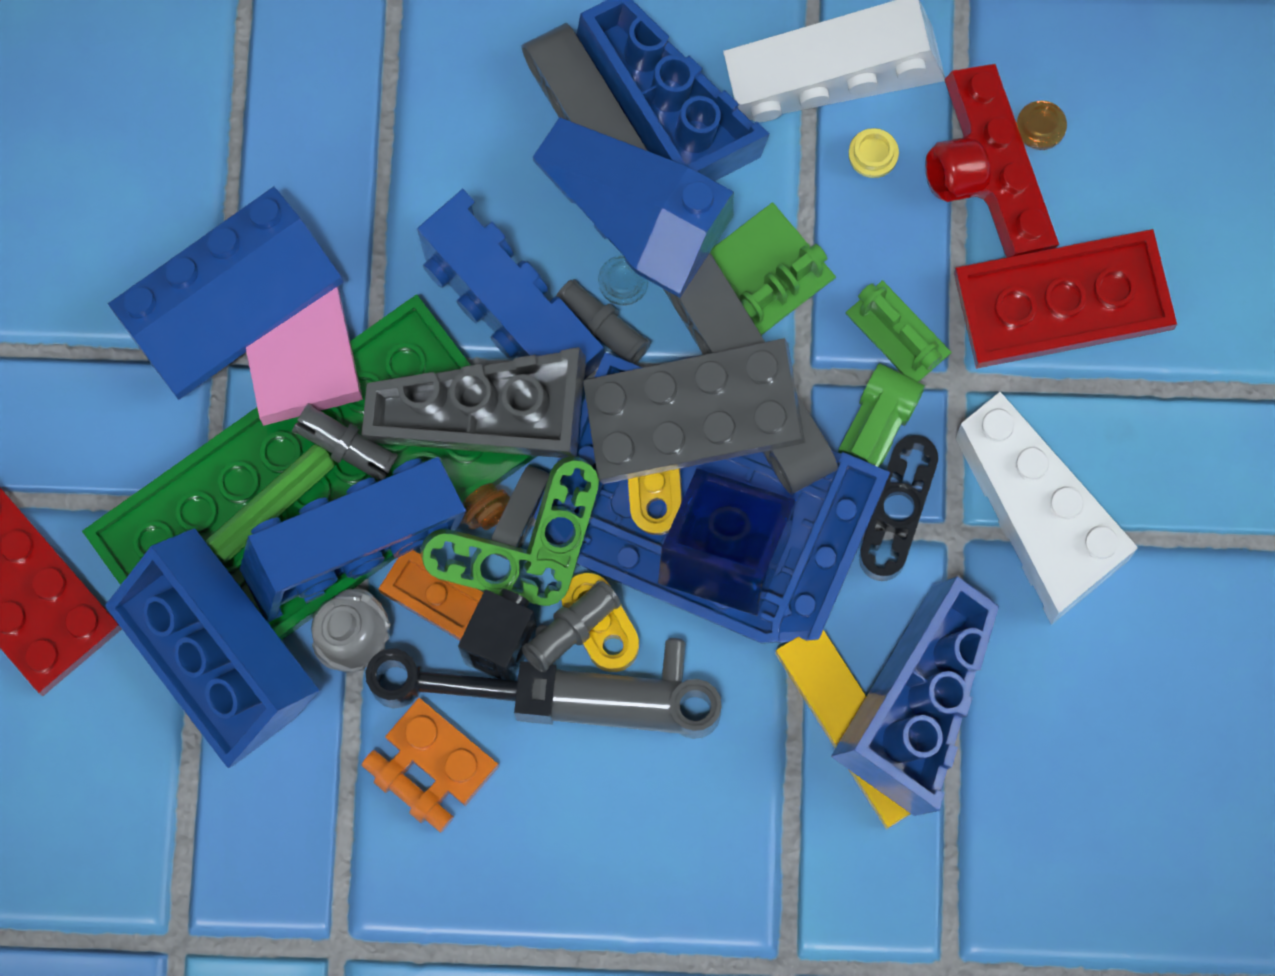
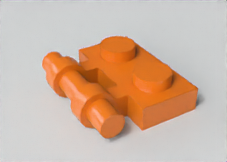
[361,698,499,833]

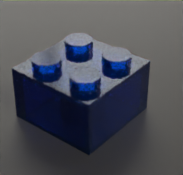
[658,468,796,616]

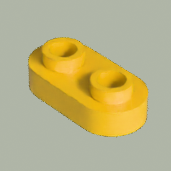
[628,469,683,535]
[562,573,639,672]

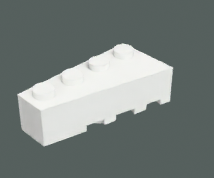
[723,0,945,122]
[955,392,1138,625]

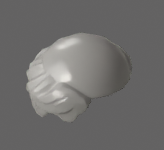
[311,589,391,673]

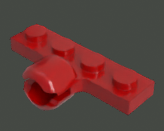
[925,64,1059,258]

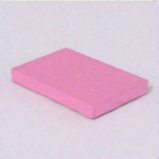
[246,286,363,426]

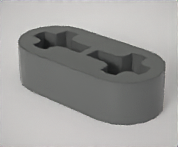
[491,464,550,560]

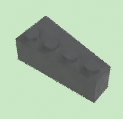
[362,347,586,458]

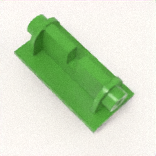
[845,280,952,382]

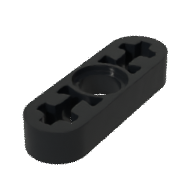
[859,435,938,581]

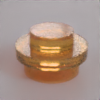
[1017,100,1067,150]
[462,483,510,530]

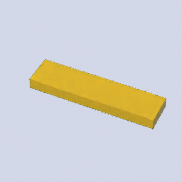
[775,630,911,830]

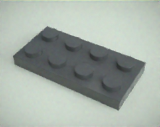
[583,338,805,484]

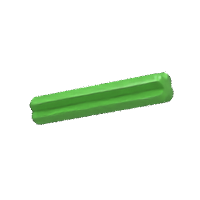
[206,444,335,563]

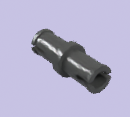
[556,279,651,364]
[292,403,398,482]
[522,580,621,672]

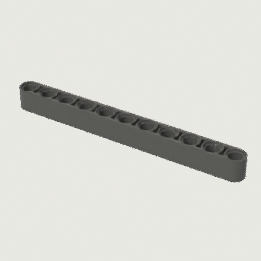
[521,23,838,495]

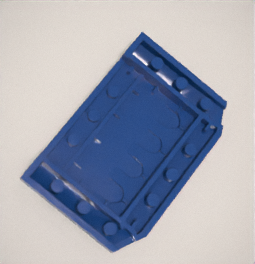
[533,352,890,644]

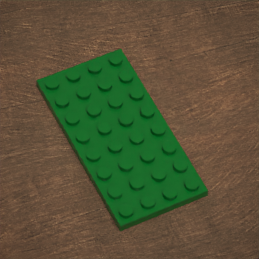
[82,294,537,641]

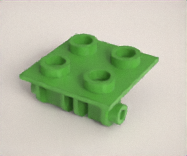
[710,202,836,336]

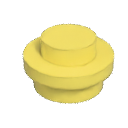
[848,128,899,178]

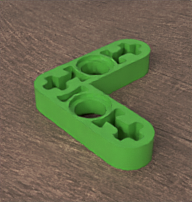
[420,456,599,606]

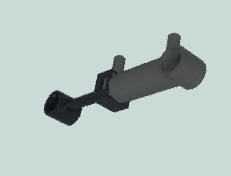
[365,625,722,739]

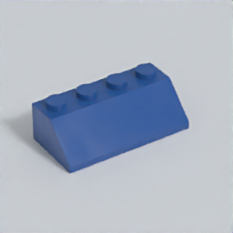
[108,186,344,400]
[105,528,320,768]

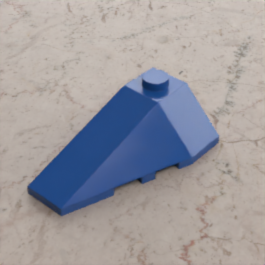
[533,117,734,298]

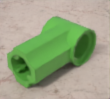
[838,363,925,467]

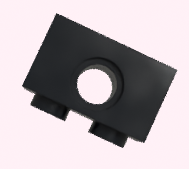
[458,588,537,681]

